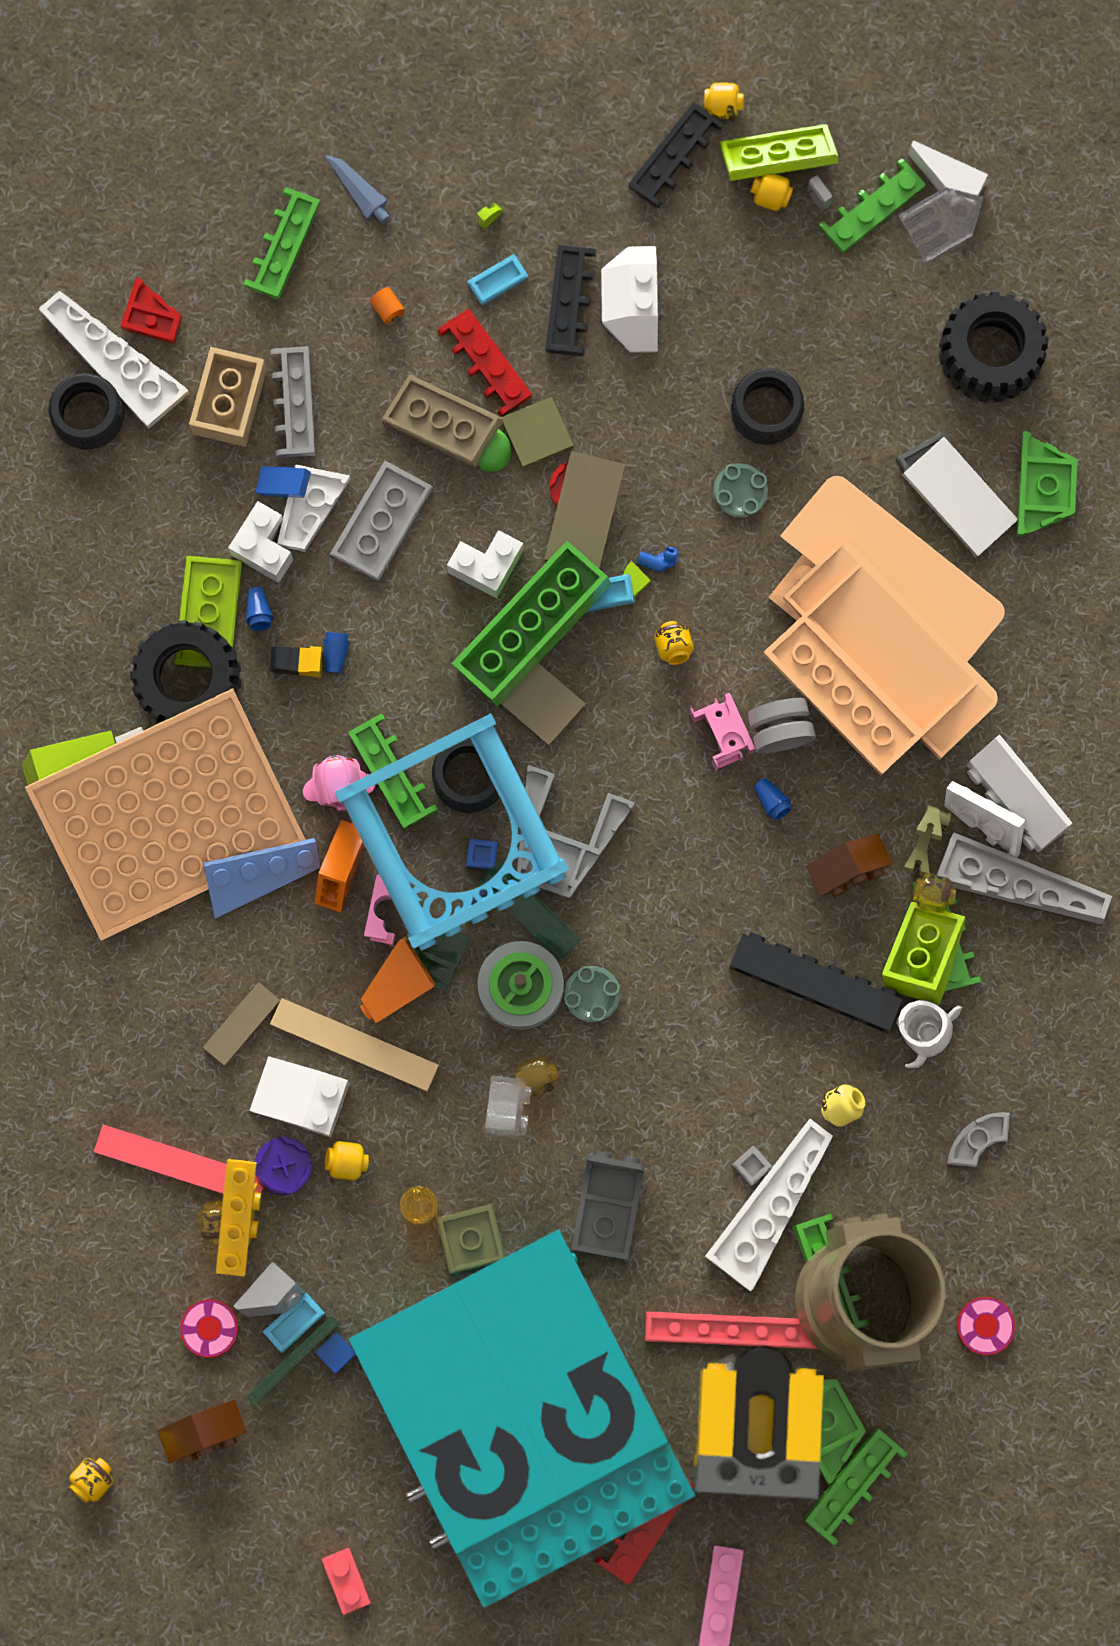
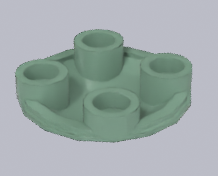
[713,463,768,518]
[564,966,621,1023]

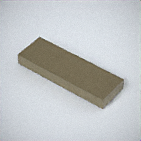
[203,982,280,1066]

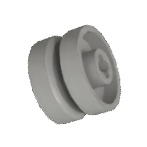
[747,698,816,754]

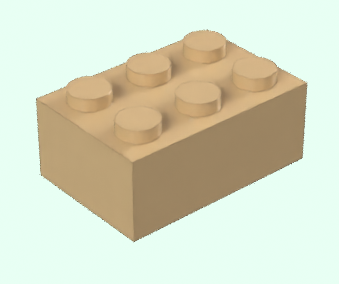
[189,347,267,447]

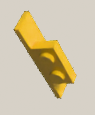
[216,1159,261,1277]

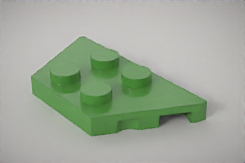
[1017,431,1077,537]
[819,1379,866,1484]

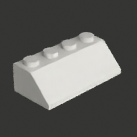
[967,735,1072,853]

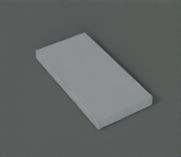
[330,461,433,582]

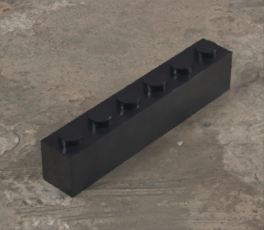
[729,932,903,1034]

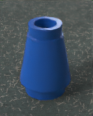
[246,587,274,631]
[323,632,350,673]
[754,778,793,821]

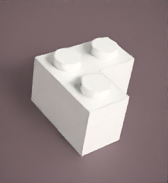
[228,501,293,583]
[447,530,523,599]

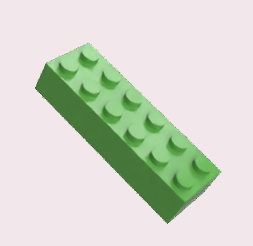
[452,541,611,707]

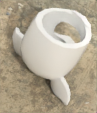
[896,1001,962,1068]

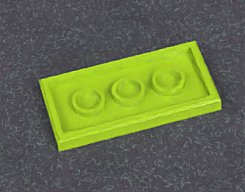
[720,124,838,181]
[174,556,243,669]

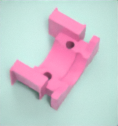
[690,693,755,771]
[364,874,396,947]

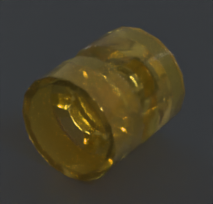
[400,1186,439,1226]

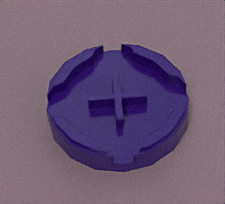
[255,1137,312,1195]

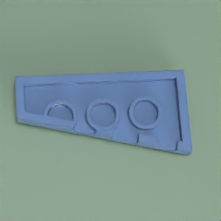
[203,838,321,919]

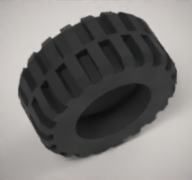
[939,291,1048,403]
[130,620,242,723]

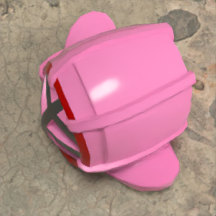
[303,755,376,811]

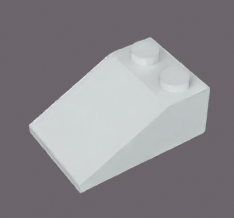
[250,1056,350,1138]

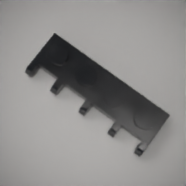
[628,102,724,208]
[546,245,596,356]

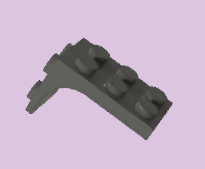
[571,1151,645,1260]

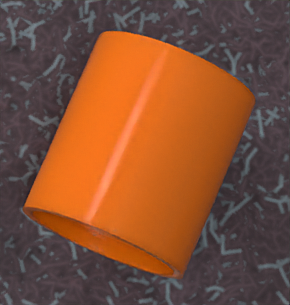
[370,287,405,324]

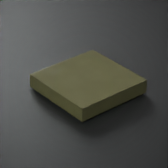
[501,397,574,469]
[436,1204,505,1274]

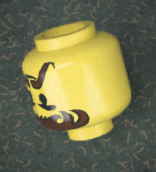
[821,1085,865,1127]

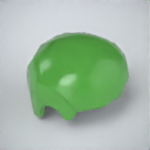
[477,429,512,471]

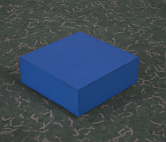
[466,839,498,871]
[315,1332,356,1374]

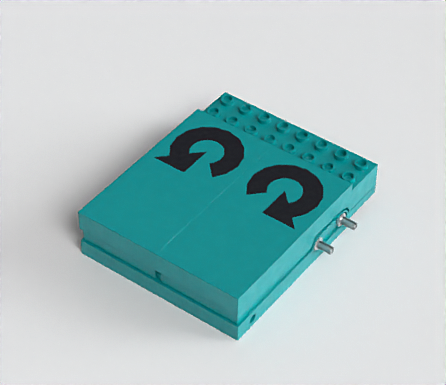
[349,1230,695,1608]

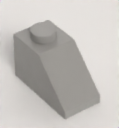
[234,1262,305,1317]

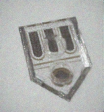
[898,187,984,263]

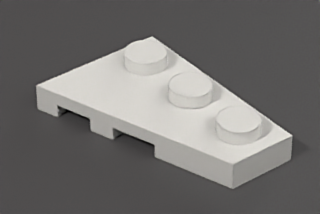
[277,465,350,552]
[944,781,1025,858]

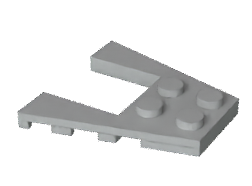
[516,765,635,900]

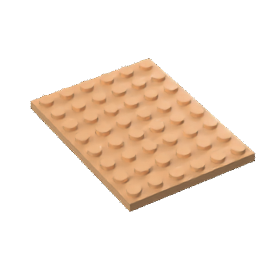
[25,689,306,941]

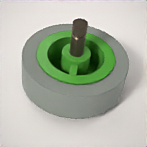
[478,941,564,1030]

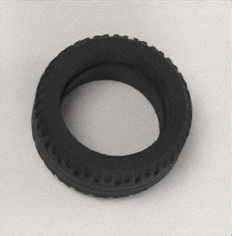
[731,368,804,445]
[48,373,124,450]
[432,737,500,813]

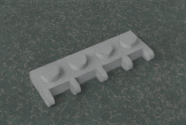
[270,346,315,458]

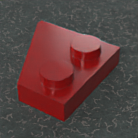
[120,277,182,344]

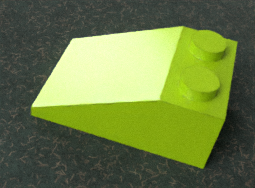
[882,901,966,1005]

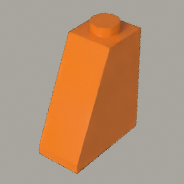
[314,820,365,912]
[360,936,436,1023]

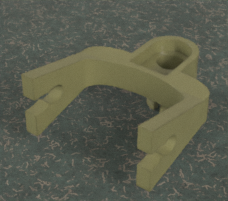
[903,805,951,877]

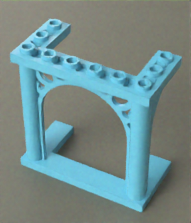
[335,714,570,951]

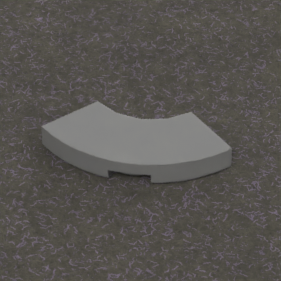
[947,1112,1010,1167]

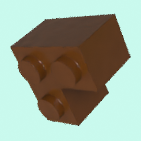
[806,833,893,897]
[157,1399,247,1465]

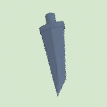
[326,155,390,224]

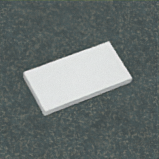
[902,437,1018,557]

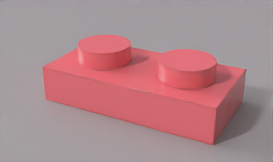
[322,1547,371,1615]

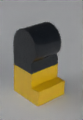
[269,646,323,677]

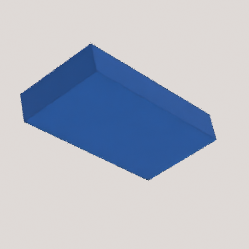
[255,466,311,498]

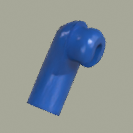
[636,547,679,572]

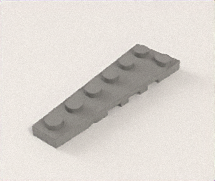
[935,832,1112,924]

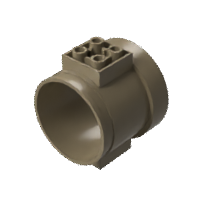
[795,1214,945,1372]

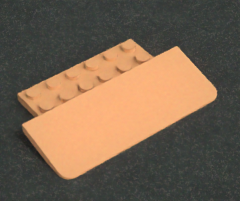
[768,476,1005,662]
[763,543,997,775]

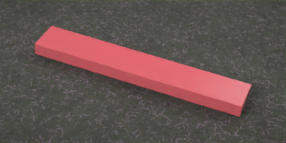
[94,1125,264,1195]
[645,1312,818,1349]

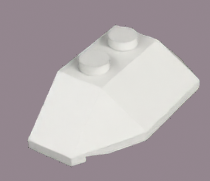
[601,246,658,353]

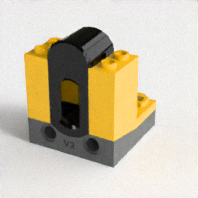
[692,1346,823,1499]

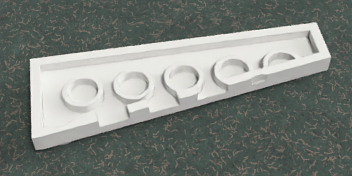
[39,291,189,429]
[705,1119,833,1292]

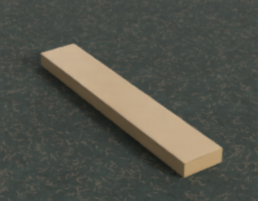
[270,998,439,1092]

